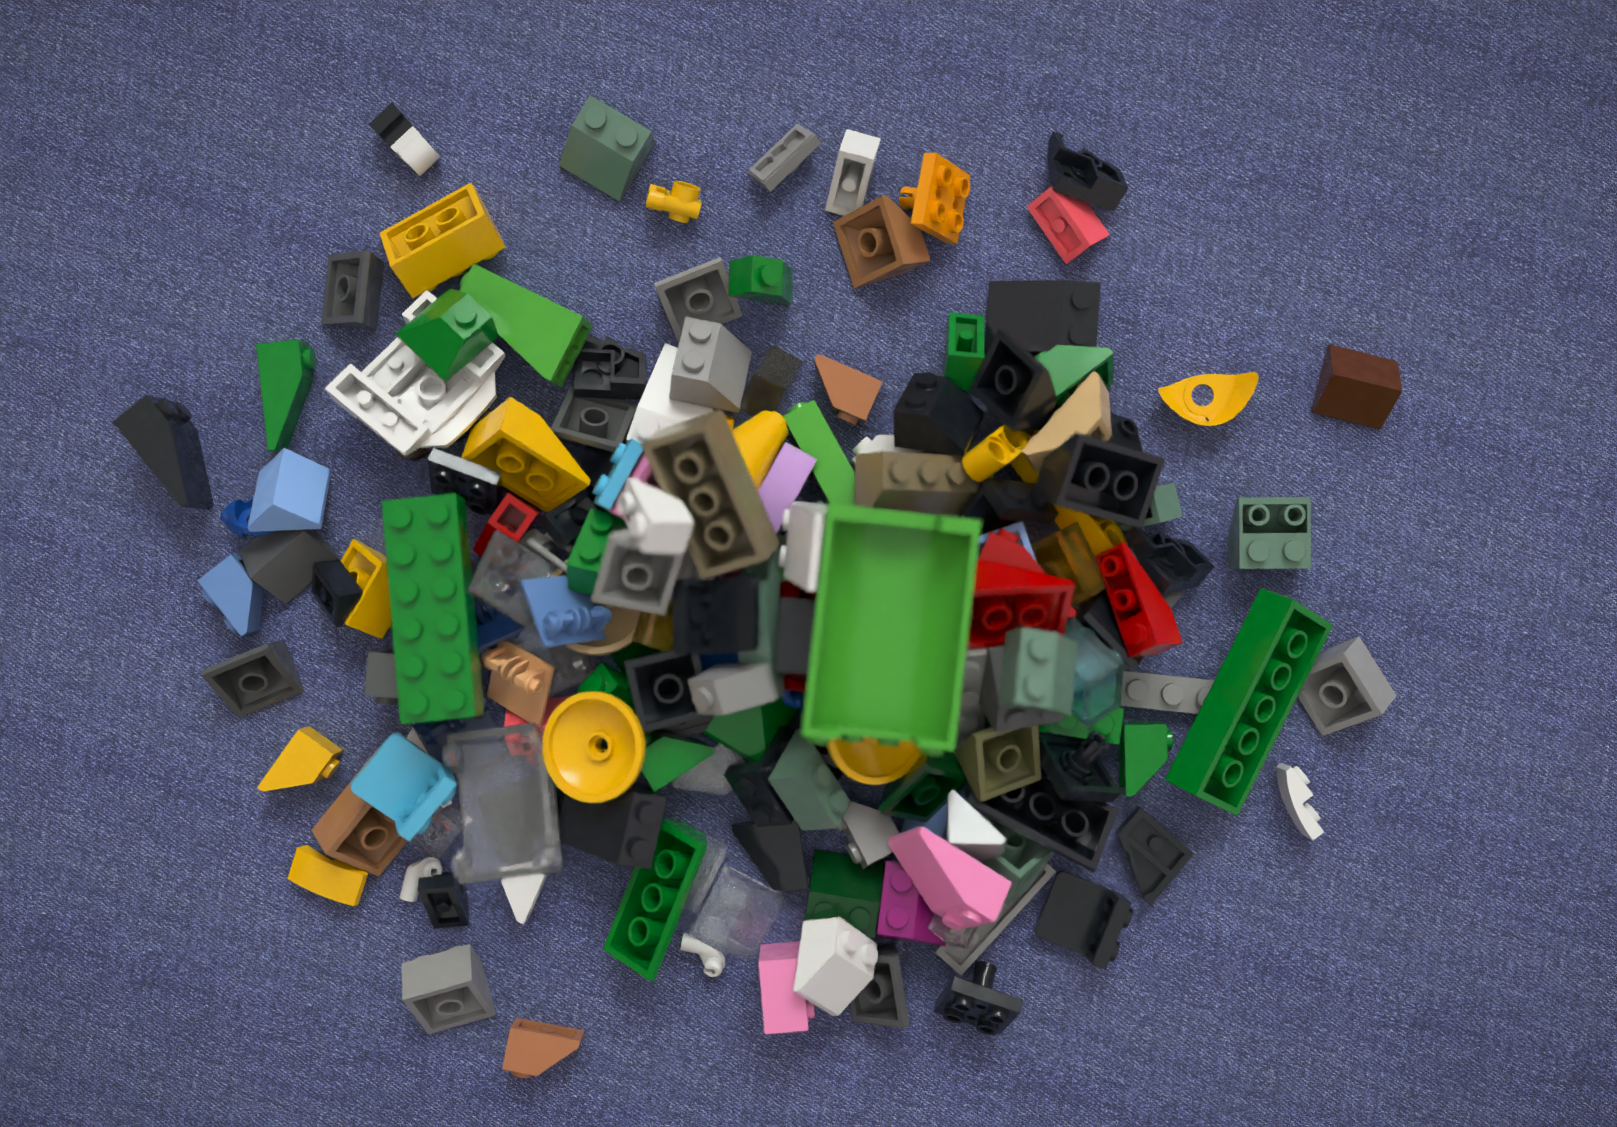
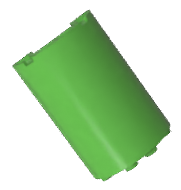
[801,503,981,756]

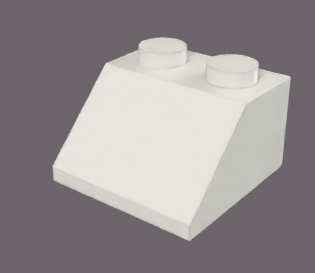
[793,917,878,1016]

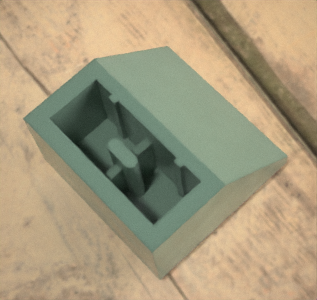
[1228,497,1311,569]

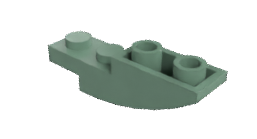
[738,547,784,696]

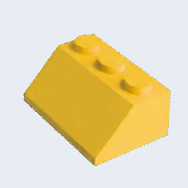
[380,182,506,298]

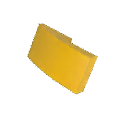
[287,845,368,906]

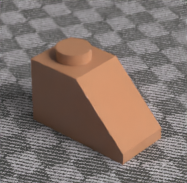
[814,353,883,426]
[502,1017,585,1078]

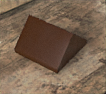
[1311,344,1402,430]

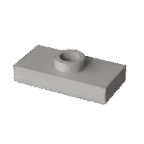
[748,124,821,192]

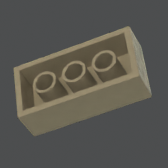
[641,408,780,580]

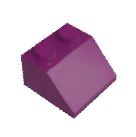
[875,861,948,947]

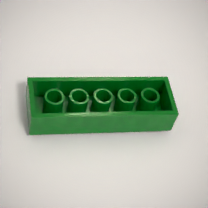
[382,493,484,724]
[1165,588,1333,816]

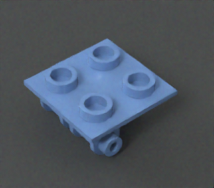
[520,575,612,648]

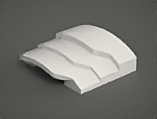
[325,290,506,456]

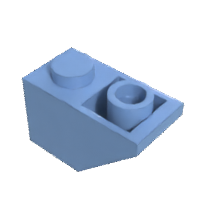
[197,554,264,637]

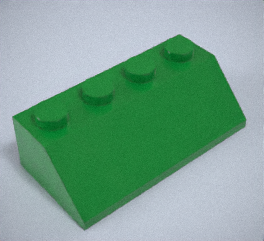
[603,818,708,981]

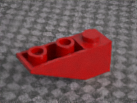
[1095,542,1183,658]

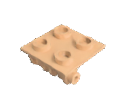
[481,640,555,729]

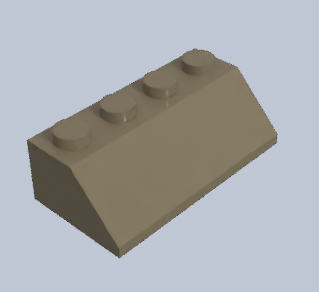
[855,452,994,518]

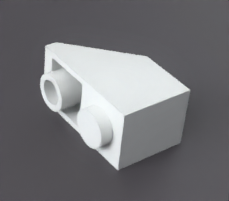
[617,478,694,554]

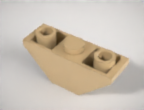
[1022,371,1112,473]

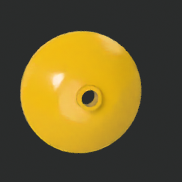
[542,691,645,803]
[827,737,922,785]

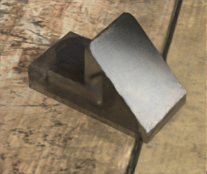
[740,344,802,416]

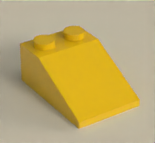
[461,397,591,513]

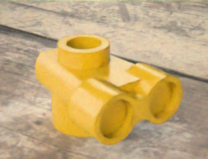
[645,181,701,223]

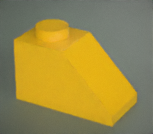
[257,726,343,792]

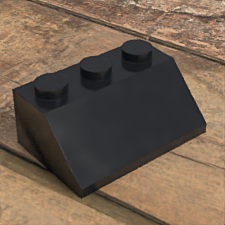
[1032,432,1165,528]

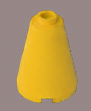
[732,410,788,491]

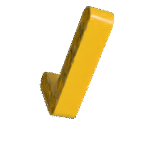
[962,424,1128,568]

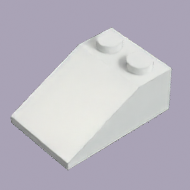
[626,343,717,444]
[779,501,827,592]

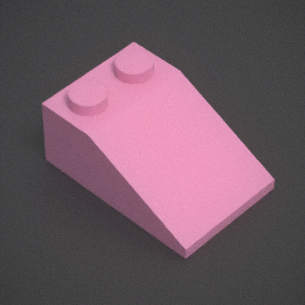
[887,826,1012,930]

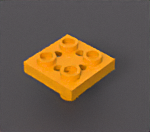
[899,153,971,244]

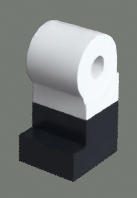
[369,103,440,176]

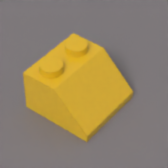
[341,539,392,639]

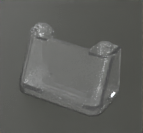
[443,723,562,885]

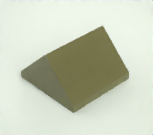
[955,725,1041,802]

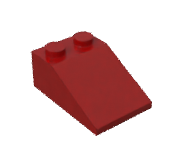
[967,562,1075,649]

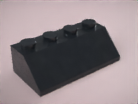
[965,768,1118,872]

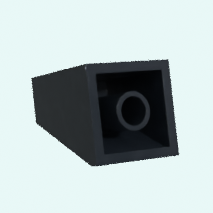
[552,780,667,869]

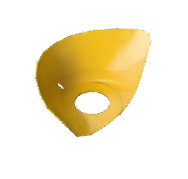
[1158,372,1259,426]

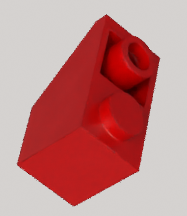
[472,492,542,570]

